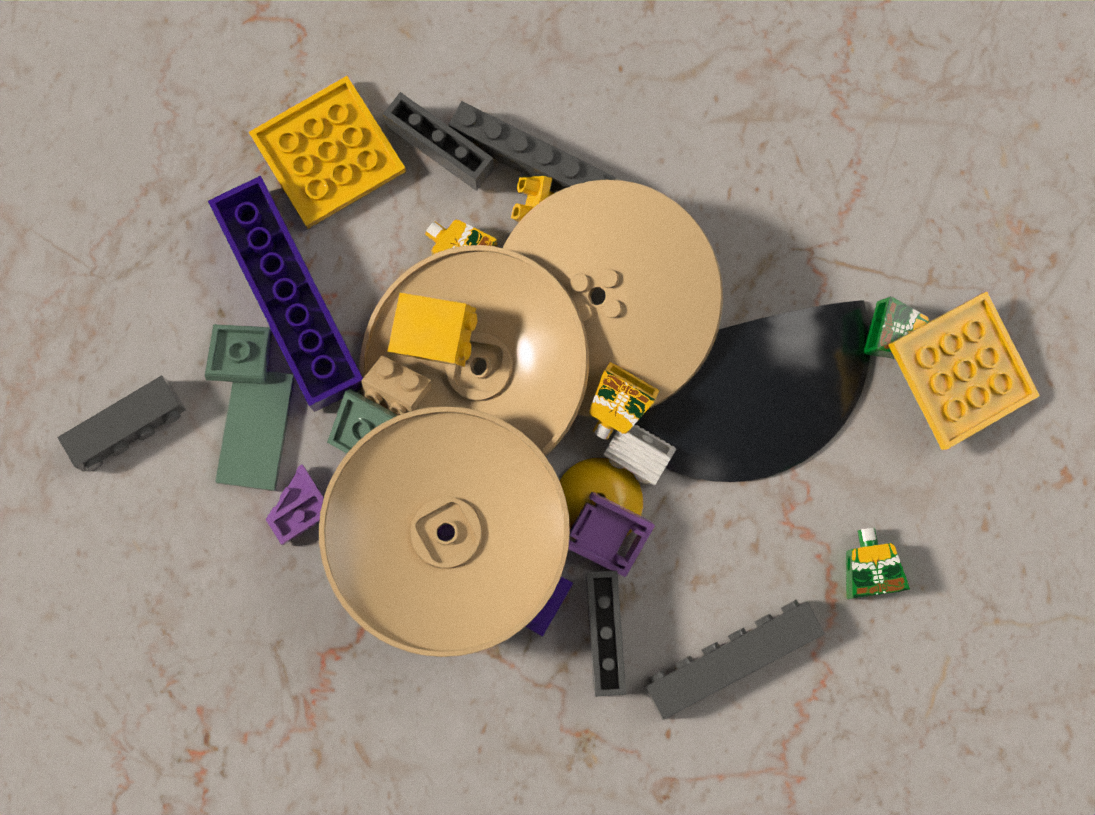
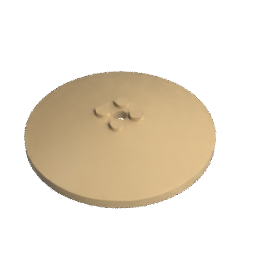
[503,180,723,417]
[360,245,589,456]
[319,406,570,657]

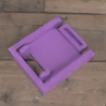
[568,492,655,577]

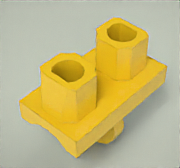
[511,176,554,222]

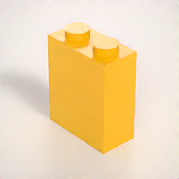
[388,293,477,367]

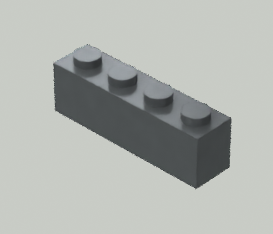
[383,92,494,191]
[57,375,186,472]
[586,570,626,697]

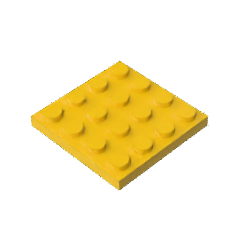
[249,76,406,229]
[888,292,1040,450]

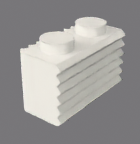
[603,424,676,486]

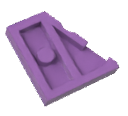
[266,464,324,545]

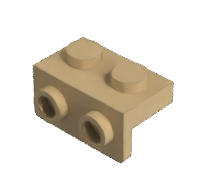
[361,355,432,415]

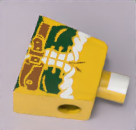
[425,219,498,255]
[589,362,660,440]

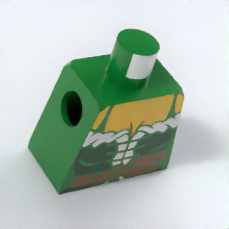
[864,296,929,359]
[846,528,910,600]

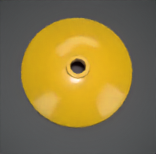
[560,458,643,540]

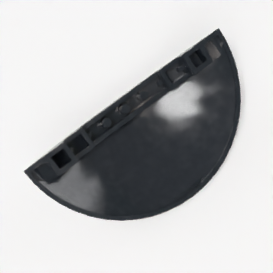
[615,300,870,483]

